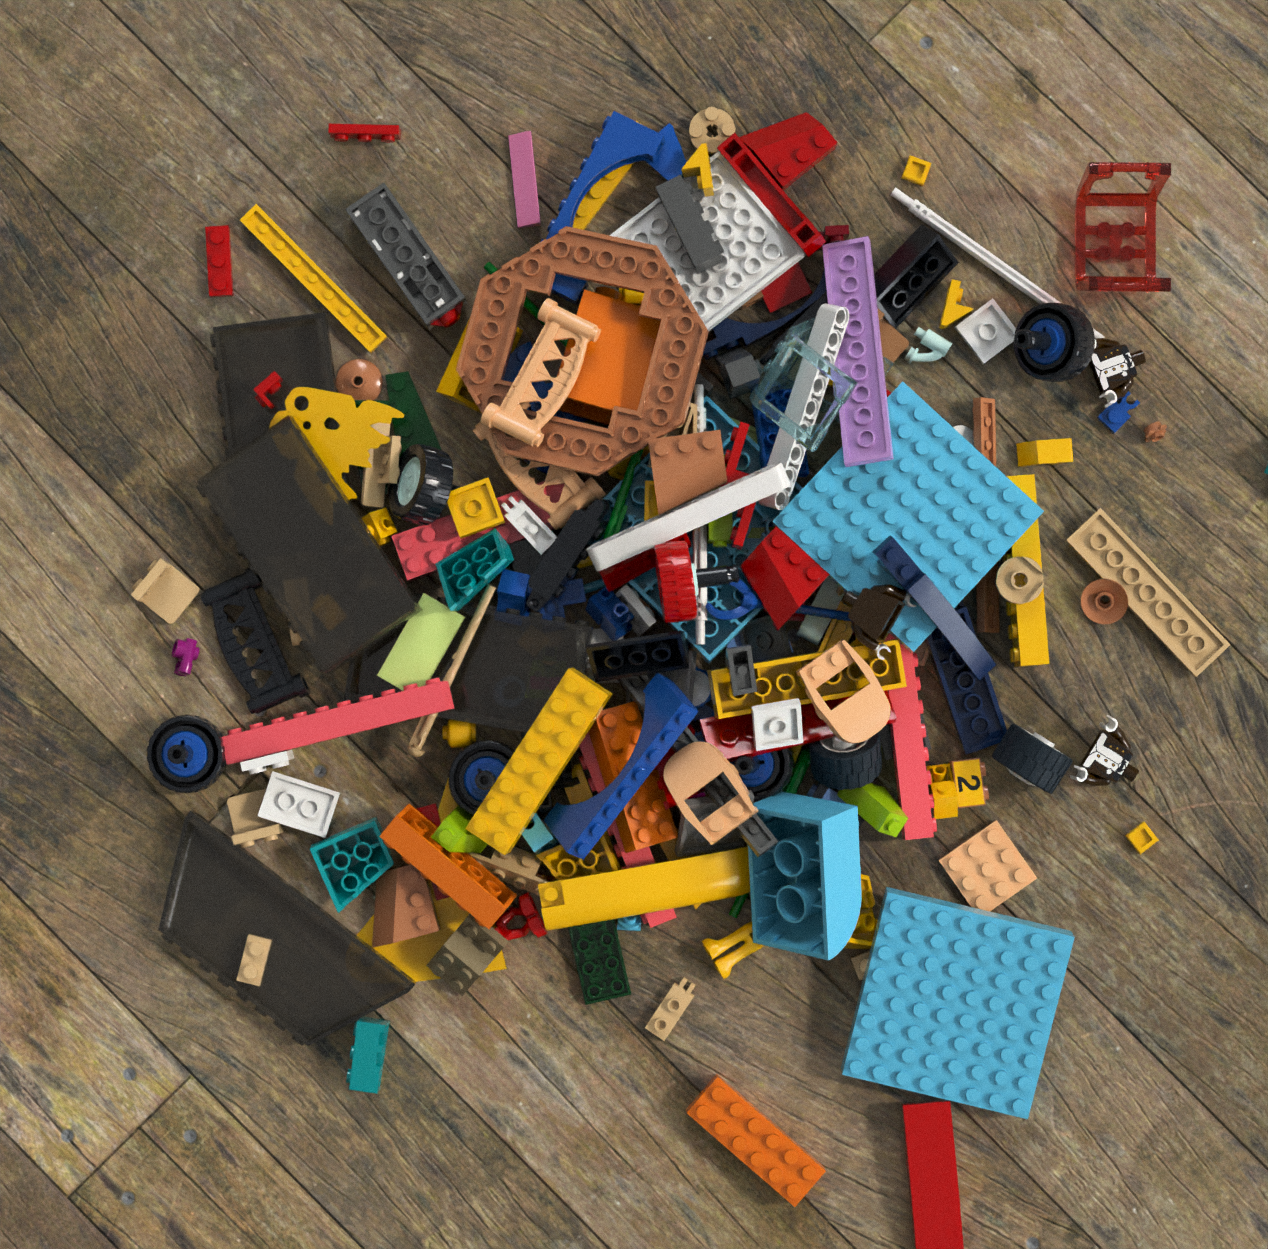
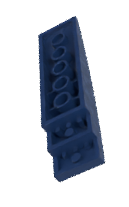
[924,600,1007,755]

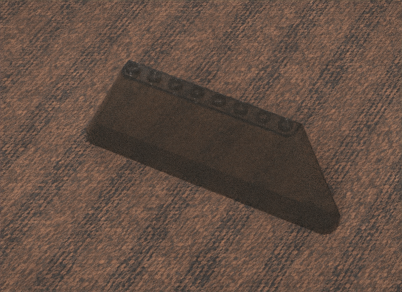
[158,810,416,1046]

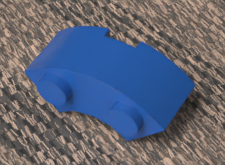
[494,569,533,632]

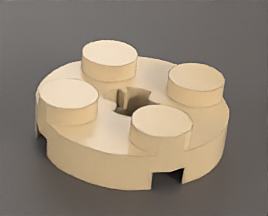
[689,107,736,155]
[995,557,1044,604]

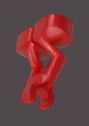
[494,892,548,940]

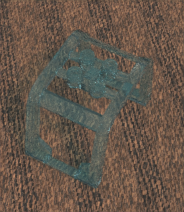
[749,318,894,452]

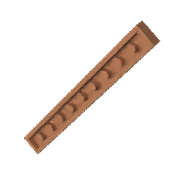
[973,397,999,633]

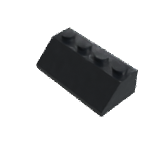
[874,224,959,329]
[586,630,689,682]

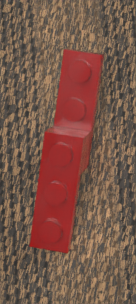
[720,422,756,550]

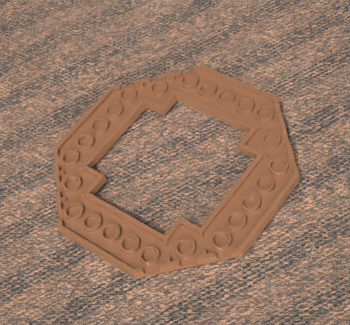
[456,226,709,476]

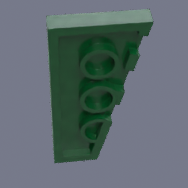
[385,371,442,458]

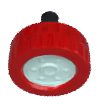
[654,541,739,623]

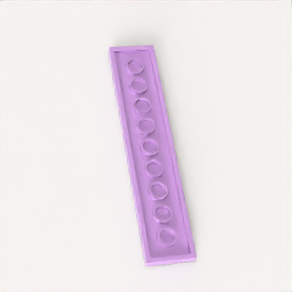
[822,236,894,467]

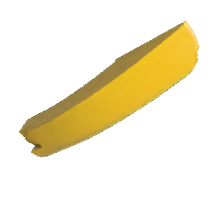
[538,846,750,931]

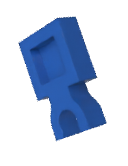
[1097,391,1140,434]

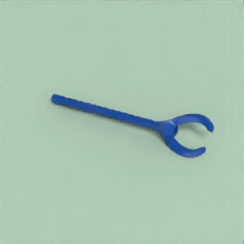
[705,579,852,622]

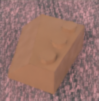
[648,430,727,516]

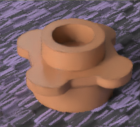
[1143,421,1167,442]

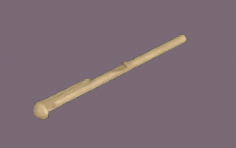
[408,584,496,757]

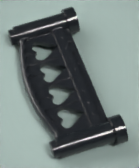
[200,565,310,714]

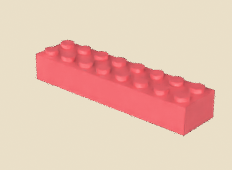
[392,481,564,582]

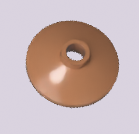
[336,359,383,400]
[1081,578,1128,624]

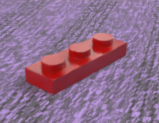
[328,123,401,143]
[205,225,234,298]

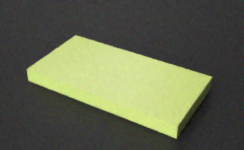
[377,593,465,691]

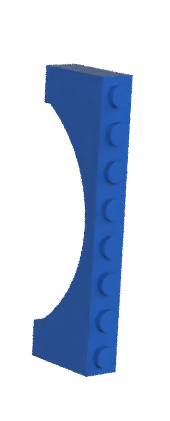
[540,111,665,306]
[544,673,699,860]

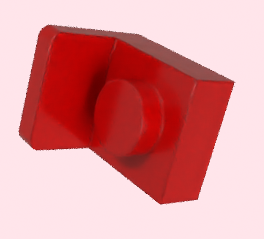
[253,371,284,409]

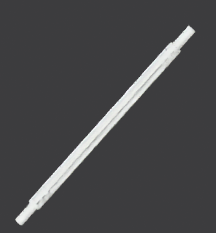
[890,187,1105,338]
[693,384,707,645]

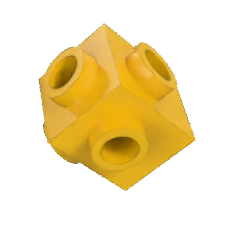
[356,507,398,547]

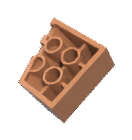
[372,865,441,948]

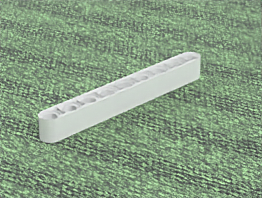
[758,303,849,510]
[586,462,791,571]

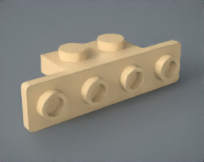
[361,423,402,508]
[468,847,549,897]

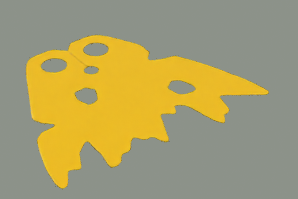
[269,387,405,526]

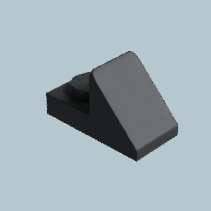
[725,644,757,696]

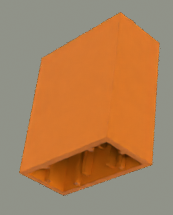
[557,287,661,426]

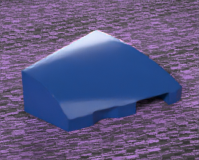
[644,123,687,181]

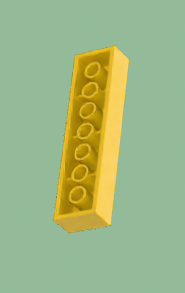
[1002,474,1049,667]
[707,639,907,719]
[465,667,612,855]

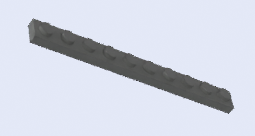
[617,675,778,857]

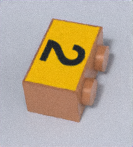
[949,758,989,808]

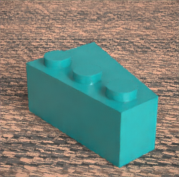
[346,1016,390,1094]

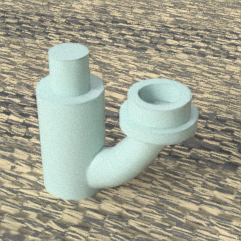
[904,327,952,364]

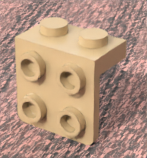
[131,558,200,624]
[227,788,284,848]

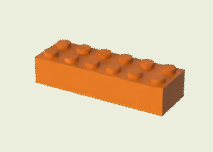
[588,701,678,853]
[379,804,517,929]
[686,1074,826,1207]

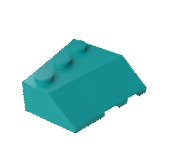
[435,528,514,611]
[310,816,394,913]

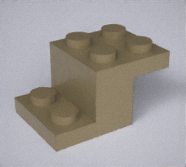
[426,914,509,996]

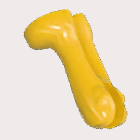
[701,921,765,980]

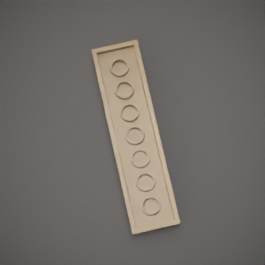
[1065,508,1230,677]

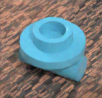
[617,915,641,931]

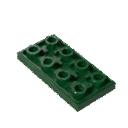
[568,919,631,1005]

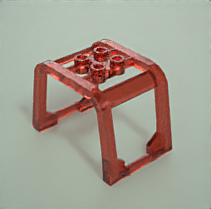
[1075,162,1171,292]

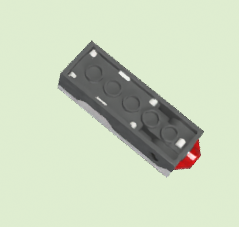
[345,182,467,330]

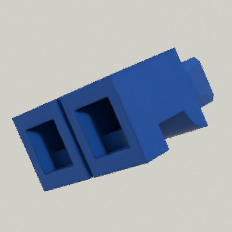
[585,587,634,641]

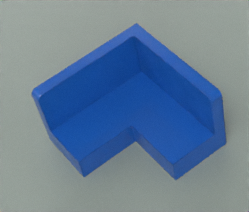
[540,578,586,634]

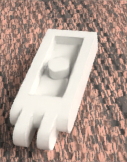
[501,496,557,555]

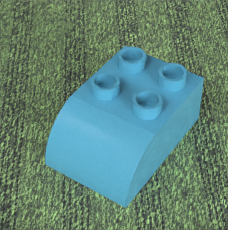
[748,792,862,961]

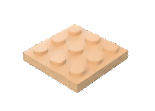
[938,820,1037,911]

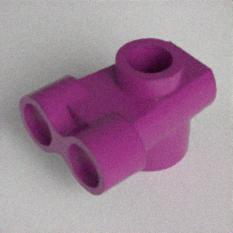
[171,638,200,677]

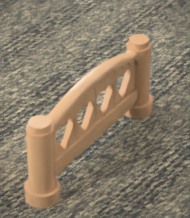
[481,298,601,447]
[472,403,606,530]

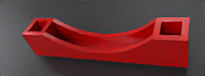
[717,132,826,257]

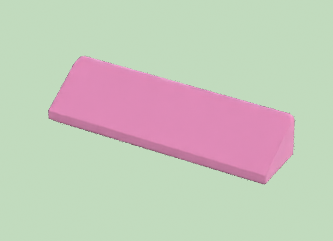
[508,131,541,228]

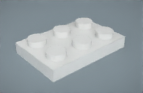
[258,771,340,838]

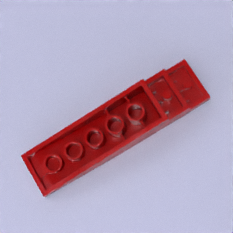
[902,1100,964,1249]

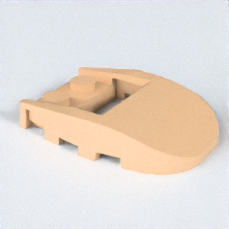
[796,639,890,744]
[663,742,758,845]

